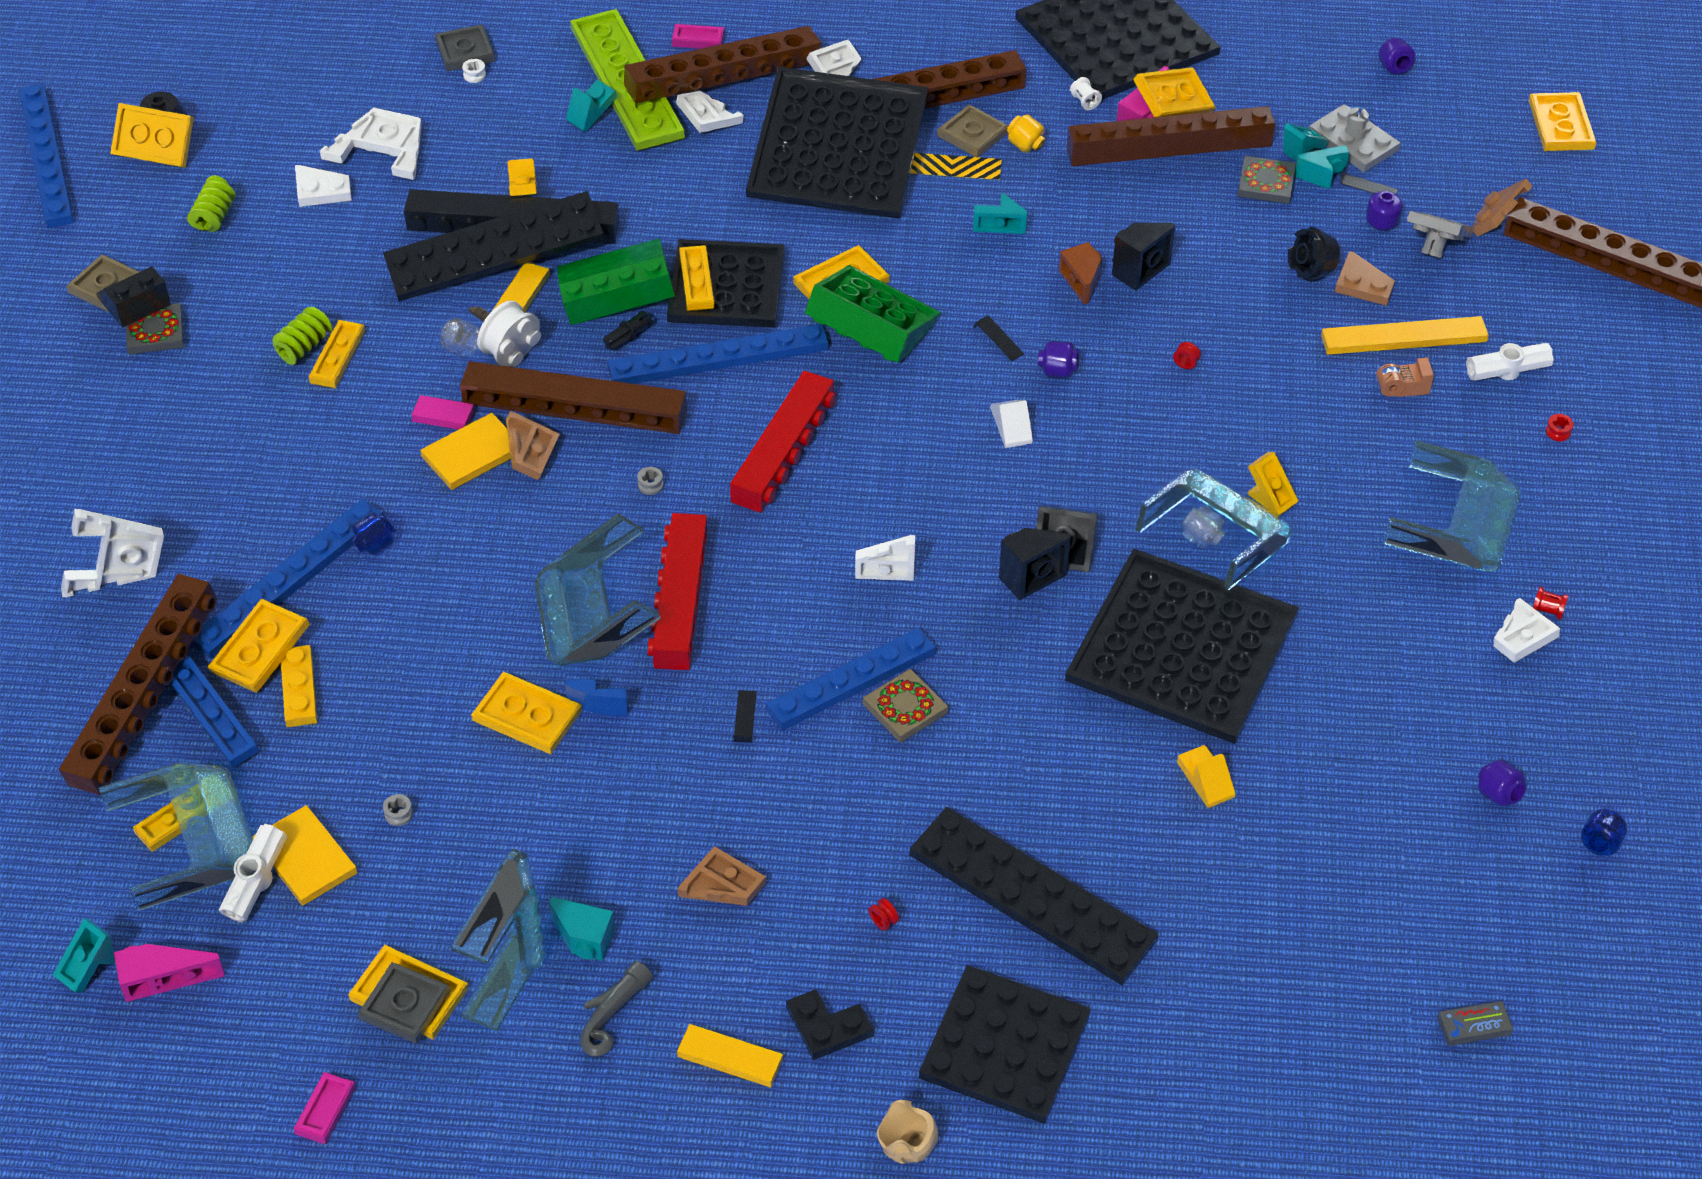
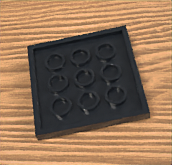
[667,239,784,327]
[919,965,1091,1124]

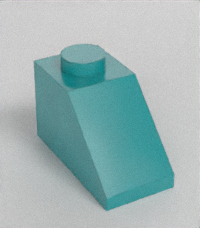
[549,897,615,961]

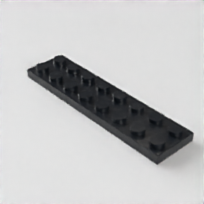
[383,191,604,301]
[909,807,1158,985]

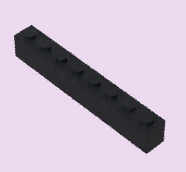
[404,189,620,244]

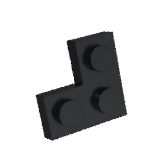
[786,989,874,1060]

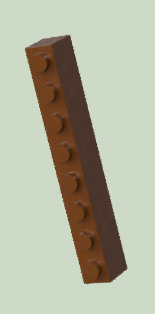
[1066,106,1275,166]
[460,361,687,434]

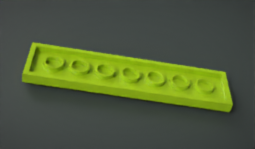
[570,9,685,151]

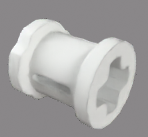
[1070,77,1102,111]

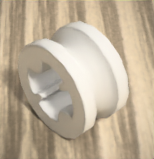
[462,59,486,83]

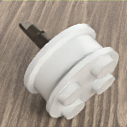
[468,301,541,367]

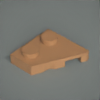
[1472,178,1532,237]
[1335,251,1395,306]
[506,411,560,480]
[677,846,766,906]

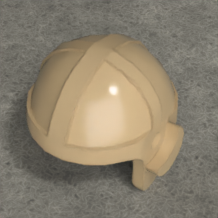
[877,1100,938,1164]

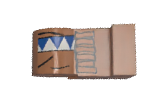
[1376,357,1434,397]

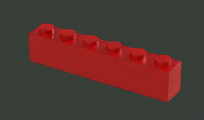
[730,370,837,513]
[648,513,708,670]

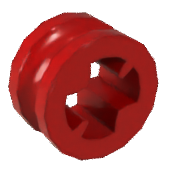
[1173,342,1201,369]
[1546,414,1574,442]
[868,898,899,931]

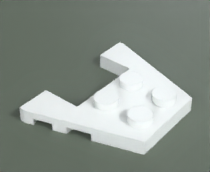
[320,108,422,180]
[61,509,164,597]

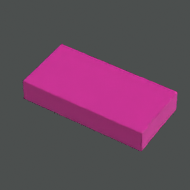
[672,24,724,49]
[411,395,474,430]
[294,1072,356,1145]

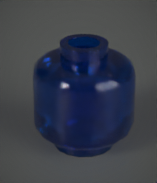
[351,512,396,555]
[1581,809,1627,856]

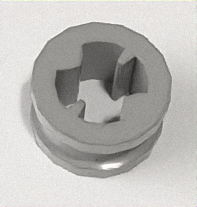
[637,467,663,495]
[383,794,413,826]

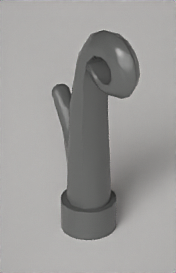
[580,961,654,1057]

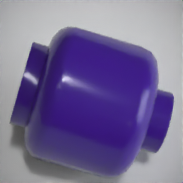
[1378,38,1416,75]
[1366,191,1403,231]
[1038,341,1079,378]
[1478,760,1526,806]

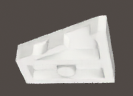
[806,39,861,76]
[676,91,744,133]
[295,165,352,207]
[855,535,915,581]
[1493,598,1560,663]

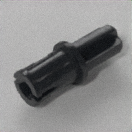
[603,311,652,350]

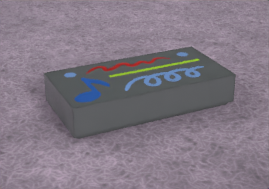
[1437,1001,1513,1046]

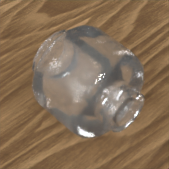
[440,318,480,357]
[1181,506,1226,549]

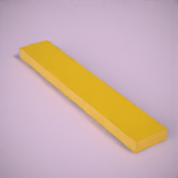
[1321,316,1489,355]

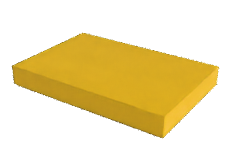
[1133,67,1216,117]
[1528,92,1596,151]
[110,103,194,168]
[793,245,889,299]
[420,413,511,490]
[208,599,310,693]
[471,671,582,754]
[252,805,357,906]
[348,944,469,1040]

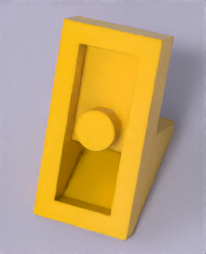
[508,158,537,196]
[1247,452,1298,516]
[1177,745,1235,808]

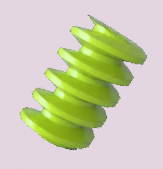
[187,175,236,232]
[272,307,332,365]

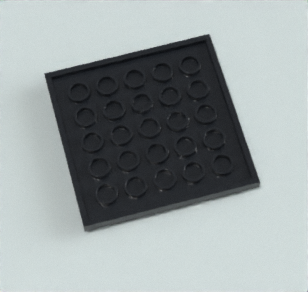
[1015,0,1221,100]
[746,67,928,219]
[1065,548,1299,744]

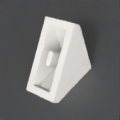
[990,400,1033,448]

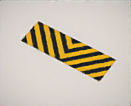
[910,153,1002,180]

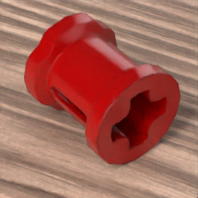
[1533,586,1569,620]

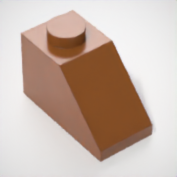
[1059,242,1103,304]

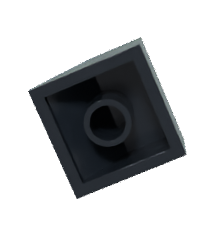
[1112,223,1175,291]
[96,266,171,328]
[1036,504,1098,572]
[999,528,1070,601]

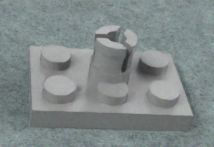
[1309,104,1400,172]
[1407,211,1474,258]

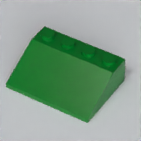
[557,238,675,325]
[805,265,941,362]

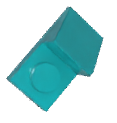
[566,79,618,133]
[1283,123,1329,161]
[1294,145,1350,189]
[973,193,1027,234]
[53,918,115,993]

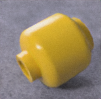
[1007,114,1045,153]

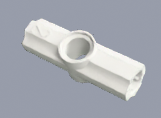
[1466,343,1554,380]
[219,824,288,922]

